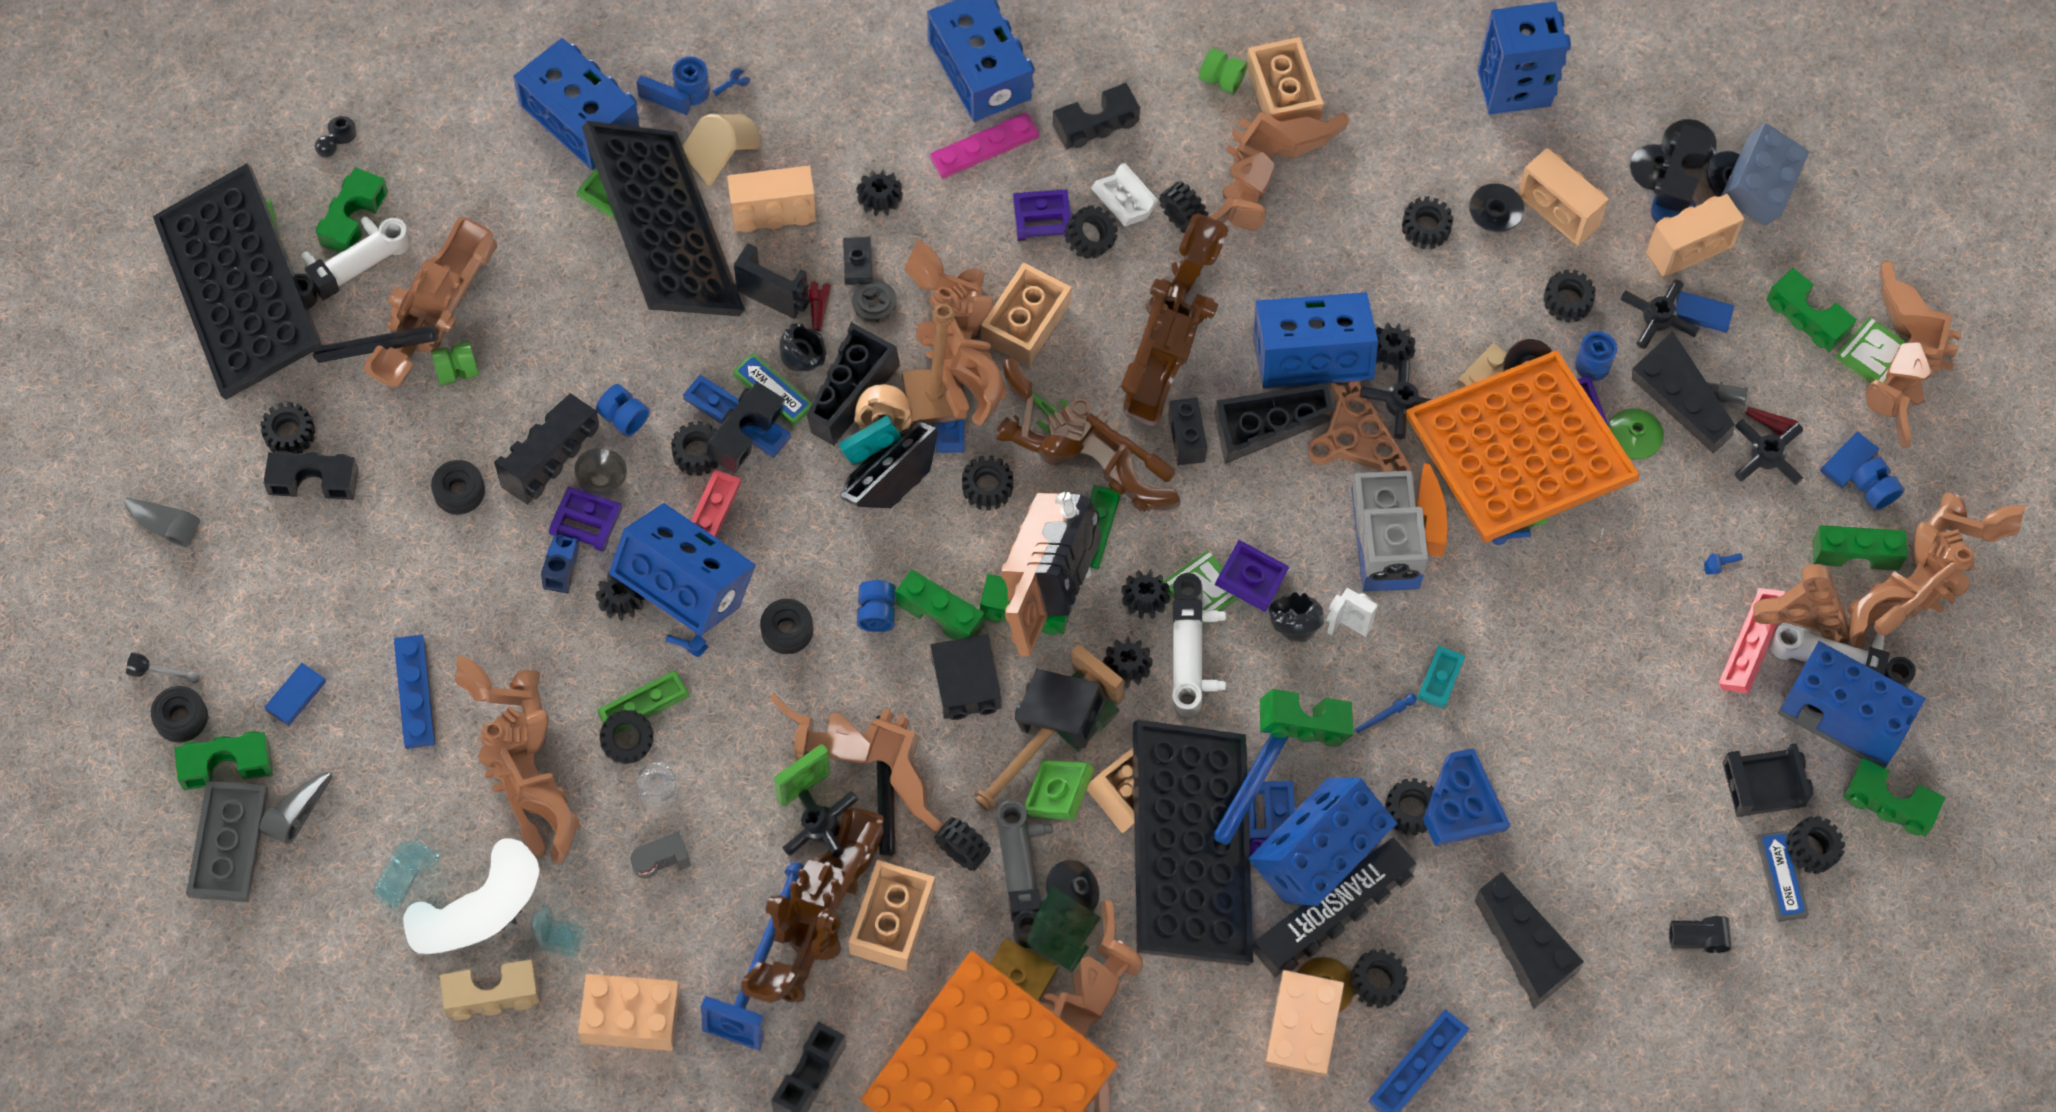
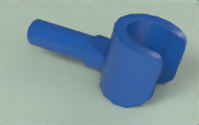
[712,68,751,96]
[1492,530,1531,545]
[1704,553,1743,575]
[666,635,708,657]

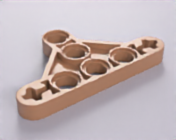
[1308,381,1411,472]
[1753,564,1849,643]

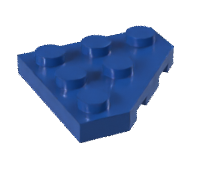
[1423,748,1511,846]

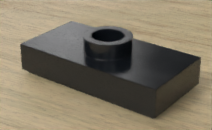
[843,237,873,285]

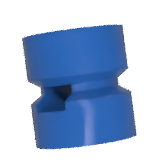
[672,56,710,106]
[1575,331,1617,381]
[596,384,650,437]
[1851,457,1905,511]
[857,580,896,632]

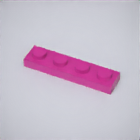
[930,112,1039,179]

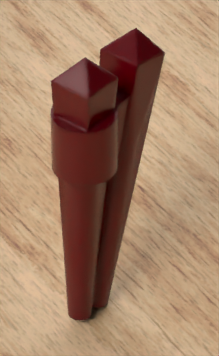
[808,281,831,331]
[1745,407,1799,436]

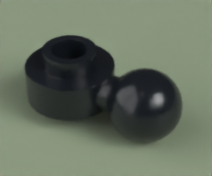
[315,116,356,157]

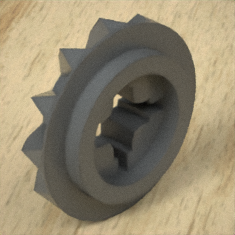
[852,280,897,322]

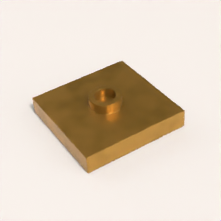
[990,938,1058,1001]

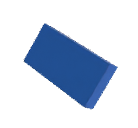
[636,75,691,116]
[1675,291,1734,333]
[1820,431,1879,489]
[264,663,326,726]

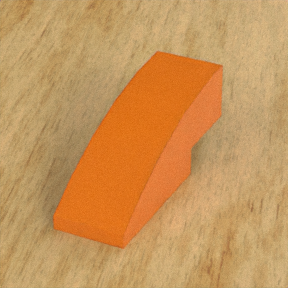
[1416,463,1448,557]

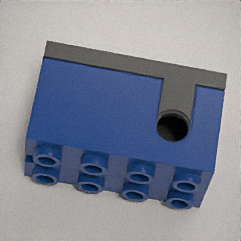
[1778,641,1926,768]

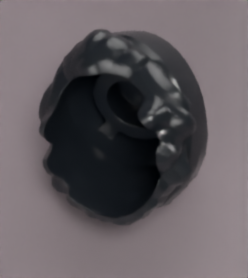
[779,323,827,371]
[1269,592,1324,642]

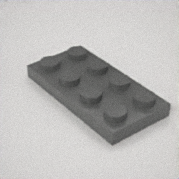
[186,781,269,902]

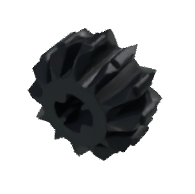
[856,169,903,217]
[1375,322,1416,371]
[1121,569,1170,620]
[596,573,645,621]
[1103,636,1153,688]

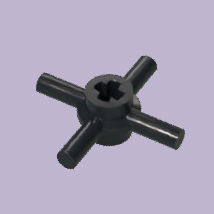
[1620,279,1700,349]
[1360,360,1433,439]
[1735,419,1804,486]
[782,790,859,858]

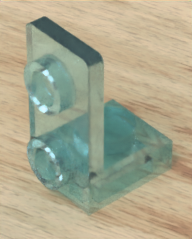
[372,840,440,909]
[532,903,585,958]

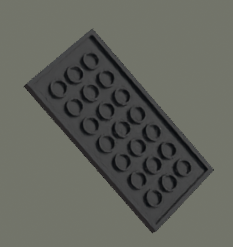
[581,121,745,316]
[152,163,323,400]
[1133,719,1254,966]

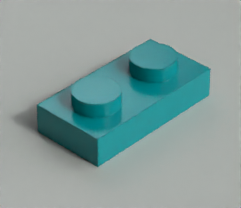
[838,415,902,466]
[1417,645,1465,709]

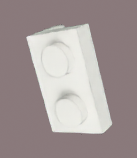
[1091,163,1157,227]
[1326,588,1378,637]

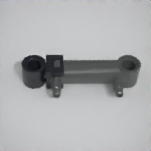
[997,800,1053,948]

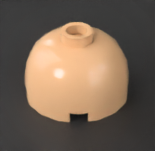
[854,384,911,432]

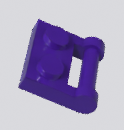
[1013,189,1071,241]
[549,486,622,552]

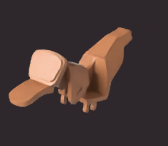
[1209,112,1350,231]
[1866,260,1962,448]
[769,693,944,833]
[1042,900,1143,1112]

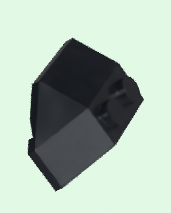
[840,421,938,508]

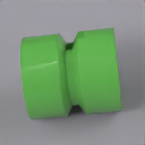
[1198,47,1248,95]
[430,340,479,386]

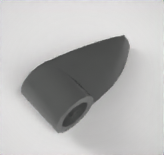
[125,498,200,547]
[259,772,332,844]

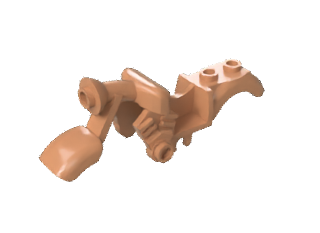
[364,217,498,387]
[904,239,1007,425]
[1847,493,2025,649]
[455,655,580,865]

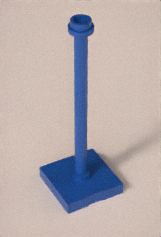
[701,862,804,1051]

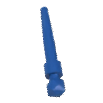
[1355,693,1417,733]

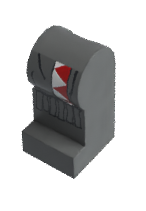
[630,831,691,879]

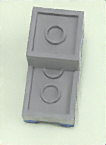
[1351,471,1428,592]

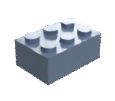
[1721,122,1810,226]

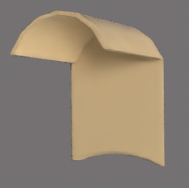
[682,114,760,186]

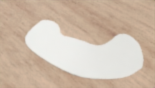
[403,838,540,954]

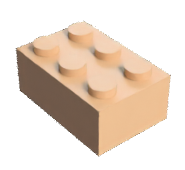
[1246,37,1323,121]
[1518,147,1609,246]
[727,166,816,233]
[1646,194,1744,278]
[981,262,1072,366]
[848,860,935,972]
[1264,970,1344,1077]
[578,974,681,1051]

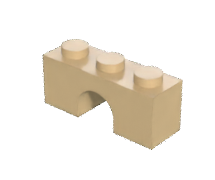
[440,959,539,1021]

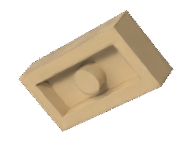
[1457,343,1506,388]

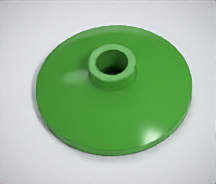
[1608,408,1664,459]

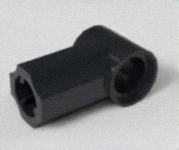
[1669,916,1731,953]

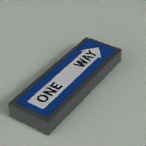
[1756,831,1809,922]

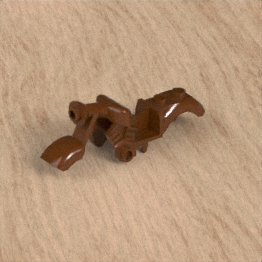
[1121,213,1229,426]
[996,359,1181,513]
[741,808,884,1003]

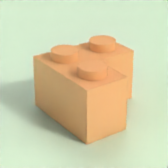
[1087,748,1134,834]

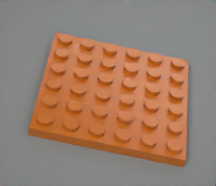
[1406,350,1640,543]
[860,950,1119,1112]

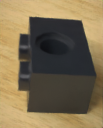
[1168,397,1207,466]

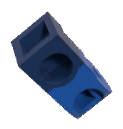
[541,535,579,594]

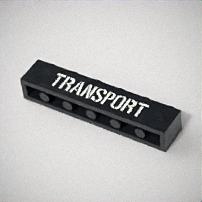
[1253,837,1417,978]

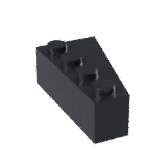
[807,322,900,446]
[1632,331,1735,454]
[1214,383,1334,464]
[494,393,599,505]
[1475,872,1584,1009]

